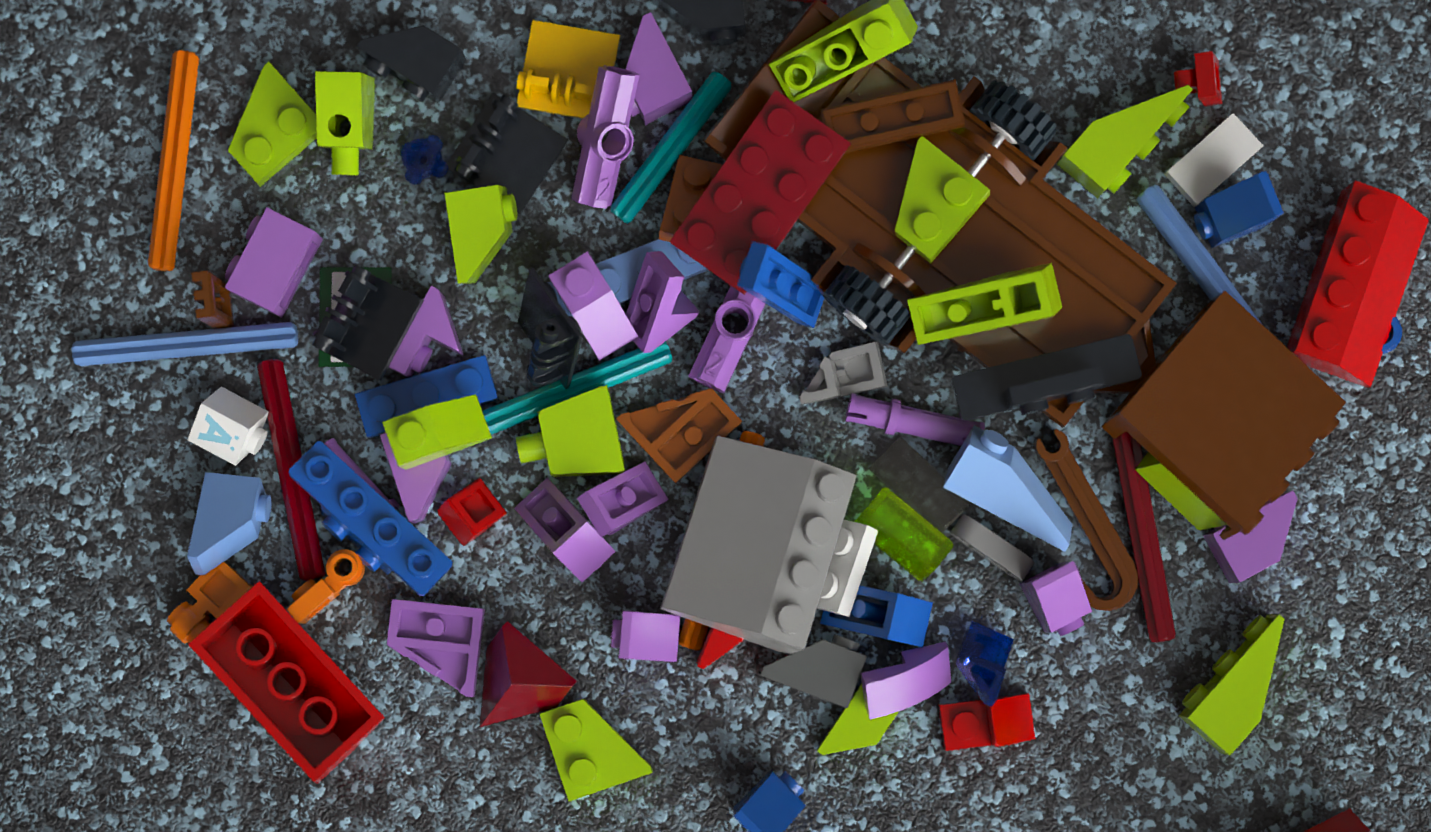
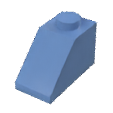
[187,472,272,575]

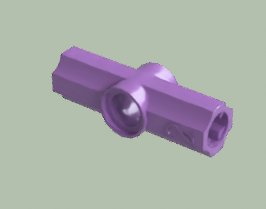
[571,65,640,209]
[688,286,766,393]

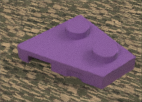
[387,599,485,697]

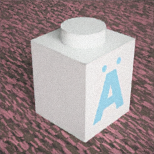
[188,386,269,466]

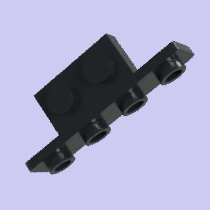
[951,334,1142,421]

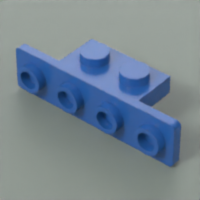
[289,441,452,596]

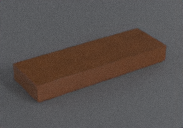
[820,79,965,153]

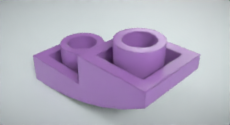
[861,642,951,720]

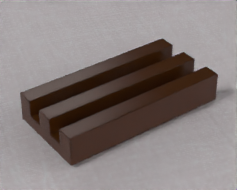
[191,271,234,329]

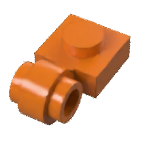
[286,549,365,624]
[167,561,253,644]

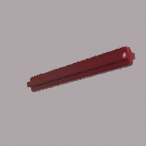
[257,359,325,581]
[1112,431,1176,643]

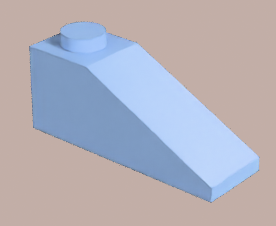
[943,425,1072,552]

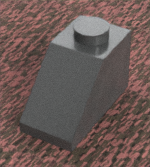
[760,634,867,709]

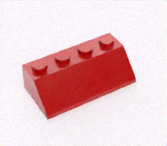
[1287,180,1429,388]
[188,581,385,784]

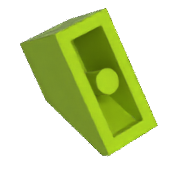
[445,185,517,284]
[382,395,492,470]

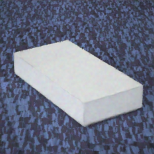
[1164,113,1263,207]

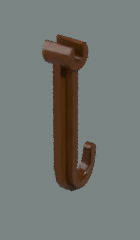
[1033,429,1138,611]

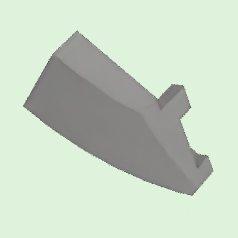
[800,342,888,404]

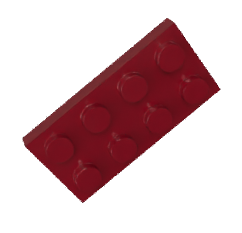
[669,90,851,295]

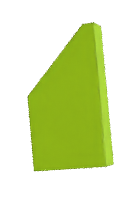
[816,683,899,755]

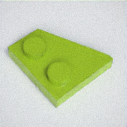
[228,61,317,187]
[895,136,990,264]
[540,698,653,802]

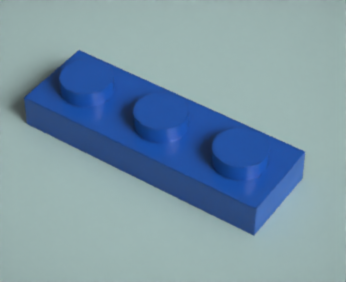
[737,242,824,328]
[355,355,499,438]

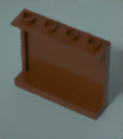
[1101,290,1346,540]

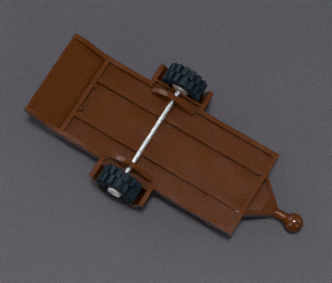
[703,0,1177,428]

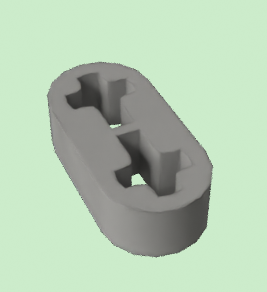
[950,514,1035,582]

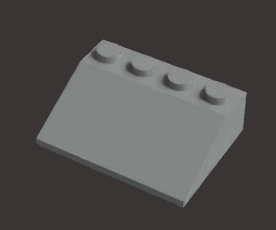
[660,436,857,655]

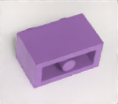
[225,207,323,318]

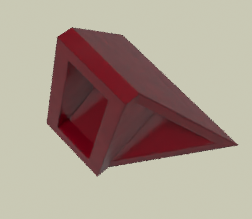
[480,621,577,727]

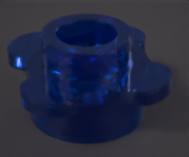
[400,135,448,185]

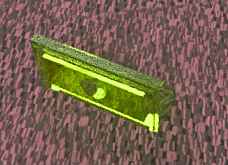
[854,487,954,582]

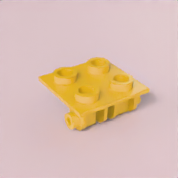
[517,20,620,119]

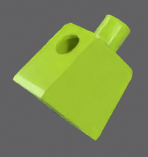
[315,71,375,175]
[516,385,626,477]

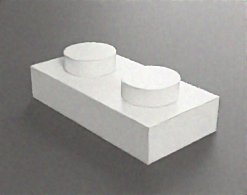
[817,520,878,617]

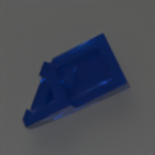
[955,621,1014,707]

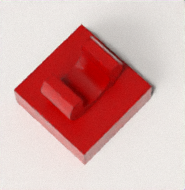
[1174,51,1222,106]

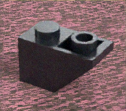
[357,25,467,104]

